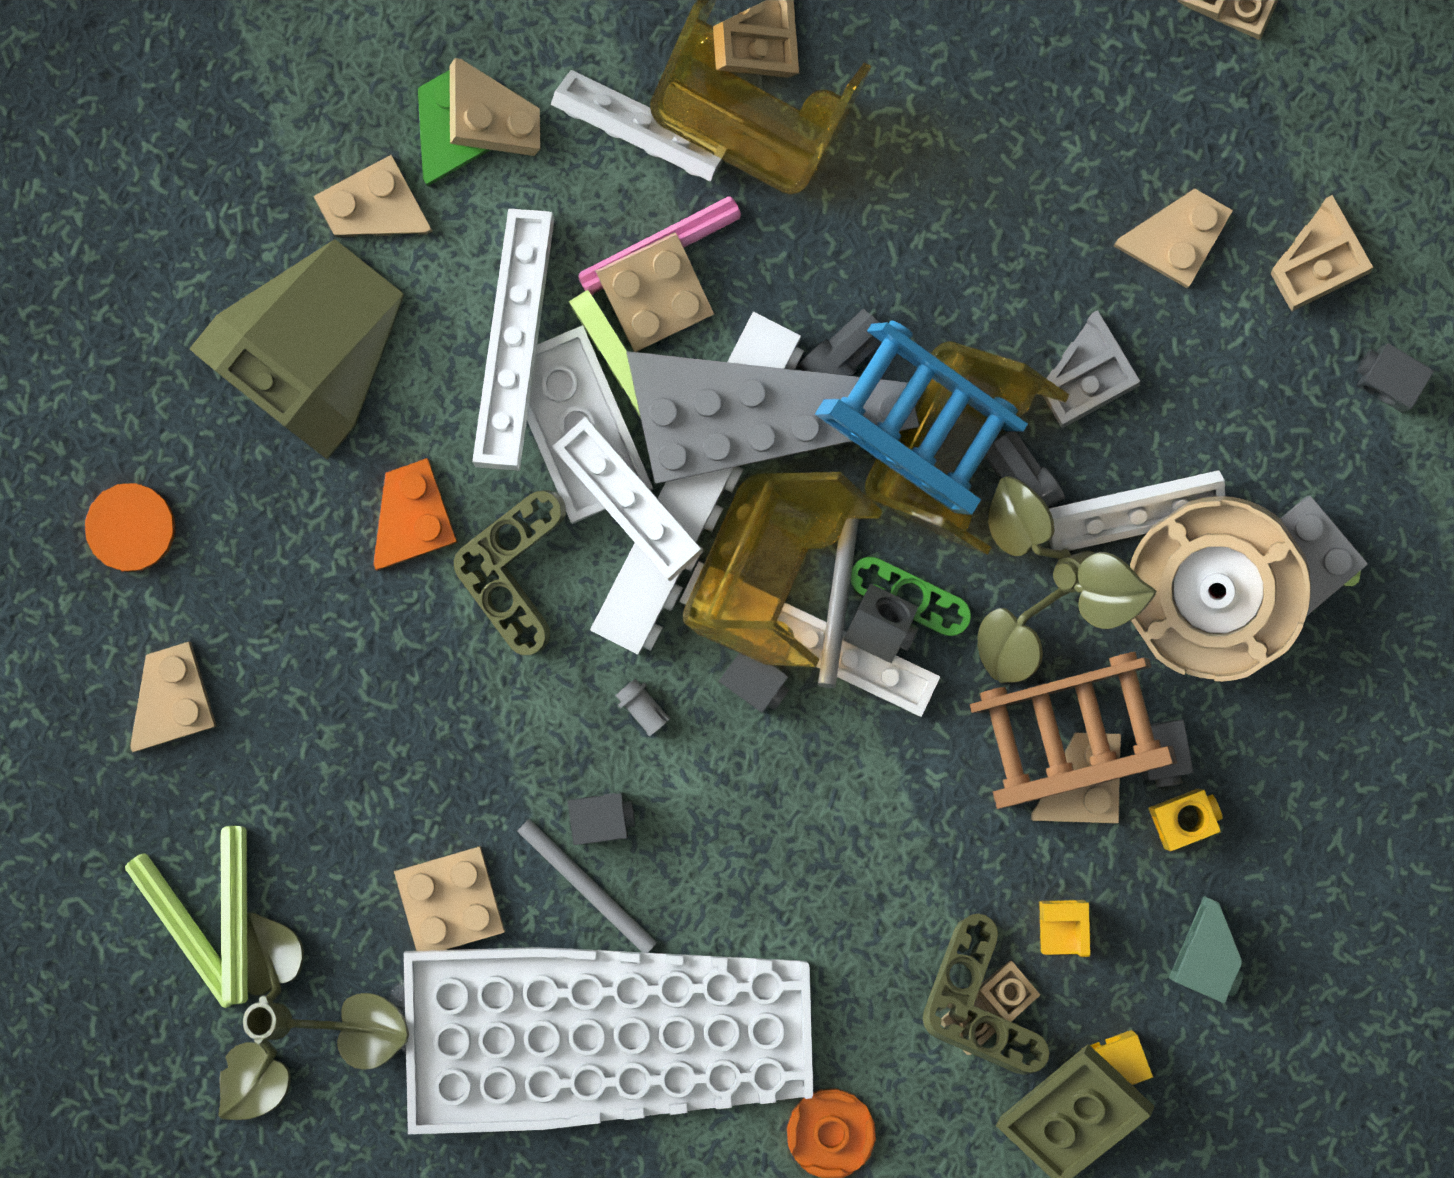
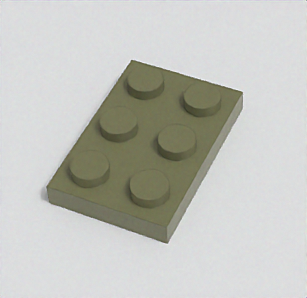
[996,1044,1155,1178]

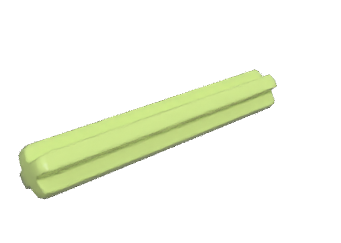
[221,826,248,1004]
[125,853,233,1008]

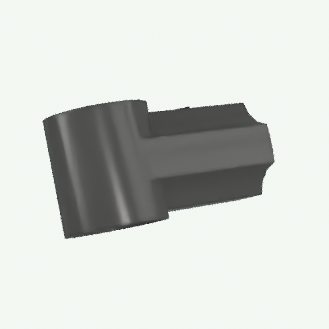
[798,308,882,376]
[985,431,1065,508]

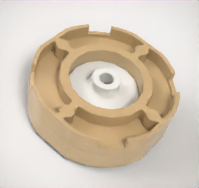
[1130,496,1311,682]

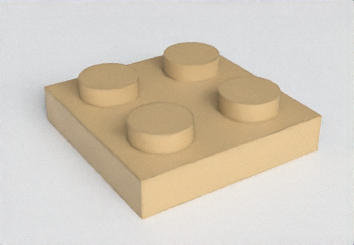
[595,232,714,352]
[394,846,505,951]

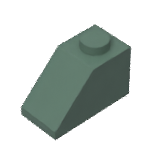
[1169,896,1244,1004]

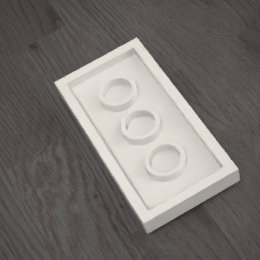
[527,325,653,524]

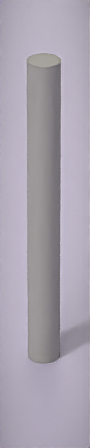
[818,513,859,688]
[517,819,657,953]

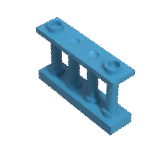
[814,321,1028,515]

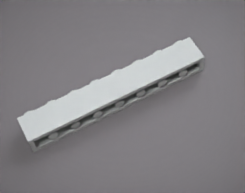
[590,312,804,655]

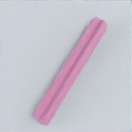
[578,197,741,295]

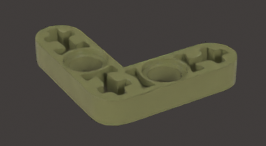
[453,490,566,655]
[923,914,1049,1075]

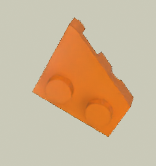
[373,458,458,571]

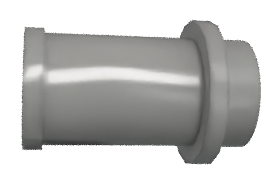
[615,678,671,736]

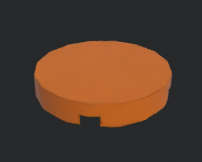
[85,483,175,572]
[787,1088,876,1178]

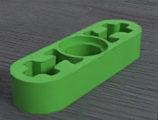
[850,557,971,636]

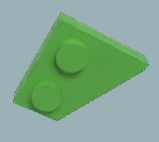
[418,70,490,186]

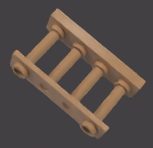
[970,652,1177,809]

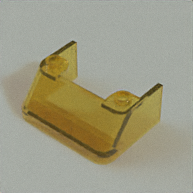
[650,0,872,194]
[865,341,1069,555]
[683,472,883,667]

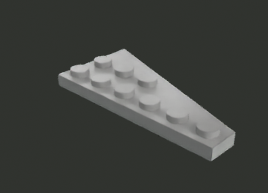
[626,351,919,484]

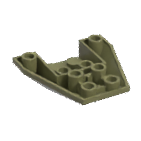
[190,239,405,460]

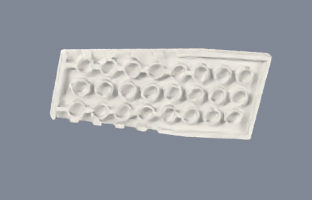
[404,947,813,1134]

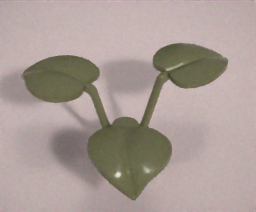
[977,476,1157,683]
[218,913,409,1120]

